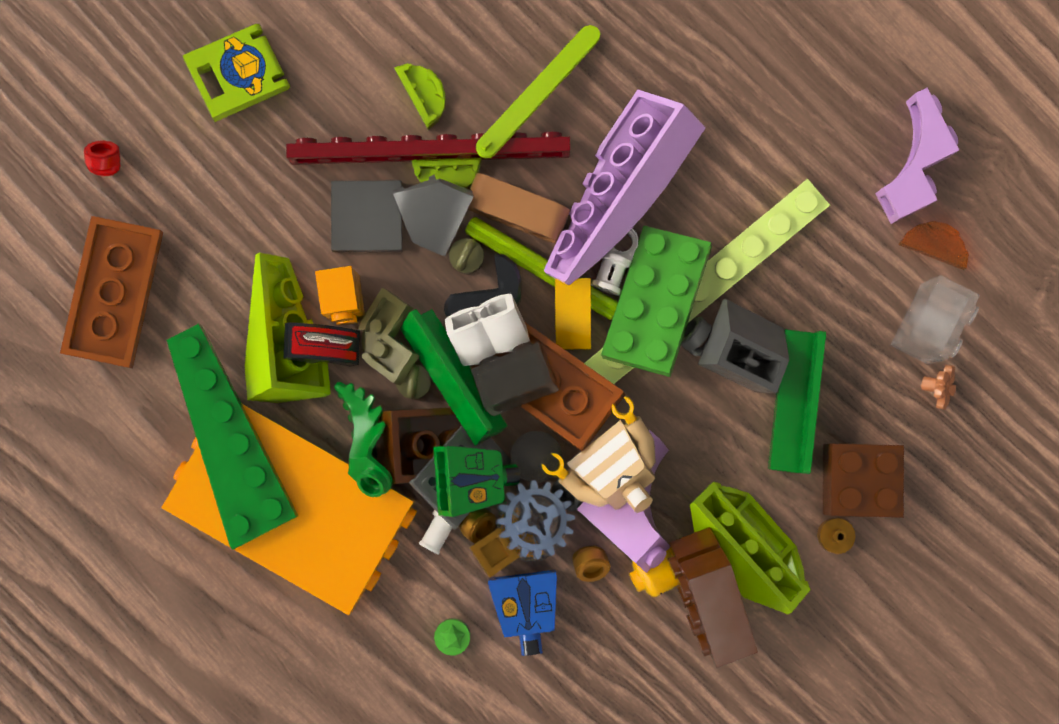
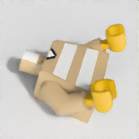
[542,396,656,513]

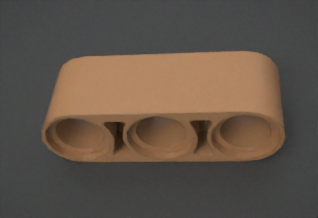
[468,173,570,244]

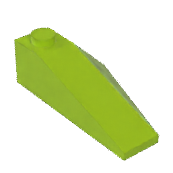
[244,252,331,403]

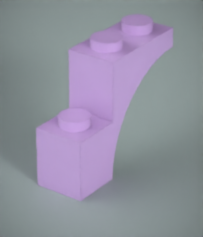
[875,88,959,224]

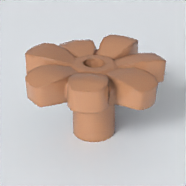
[921,364,956,410]

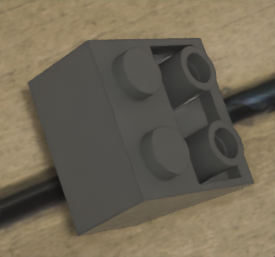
[698,299,789,393]

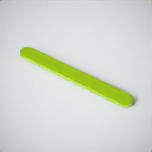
[476,25,600,158]

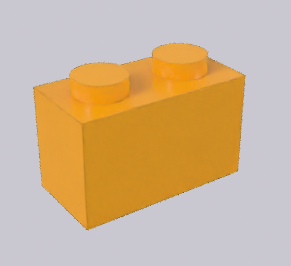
[315,266,365,326]

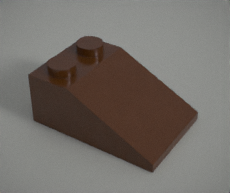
[376,407,480,484]

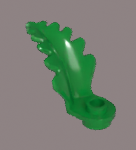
[334,382,393,497]

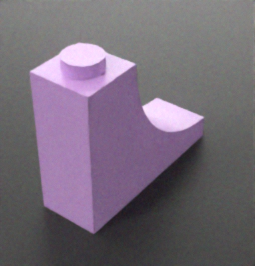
[577,430,670,573]

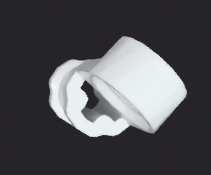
[591,229,638,296]

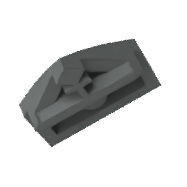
[393,175,474,256]

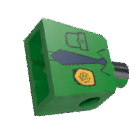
[433,446,520,517]

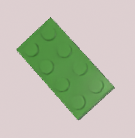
[601,226,712,377]

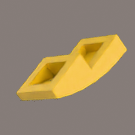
[555,278,591,349]

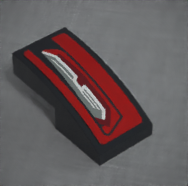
[283,322,360,367]

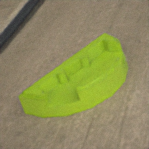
[394,63,446,130]
[411,158,481,189]

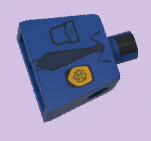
[488,569,557,656]

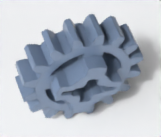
[496,480,575,559]

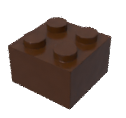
[823,444,904,518]

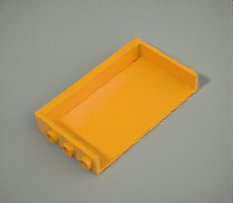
[161,404,417,615]

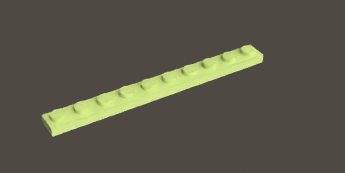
[584,179,830,384]

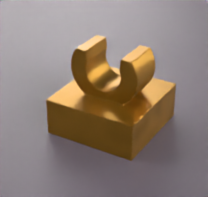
[469,527,519,578]

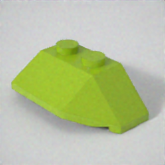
[690,482,810,614]

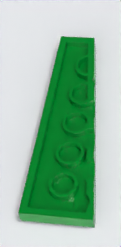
[166,324,298,550]

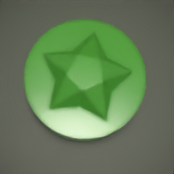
[434,618,470,656]

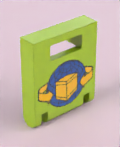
[182,24,290,122]

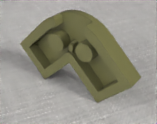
[358,287,419,386]

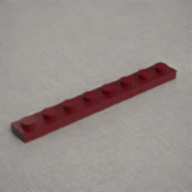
[286,132,570,165]

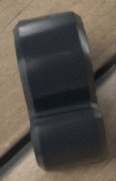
[444,253,522,317]

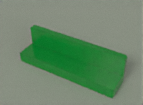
[400,309,508,446]
[768,329,826,474]

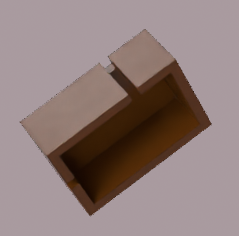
[668,527,758,668]

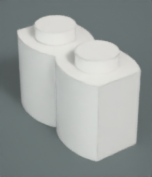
[445,294,530,366]

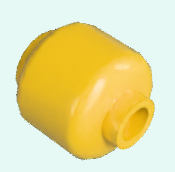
[629,547,679,597]

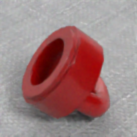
[84,140,121,176]

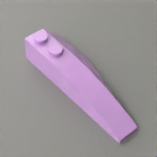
[544,90,705,285]

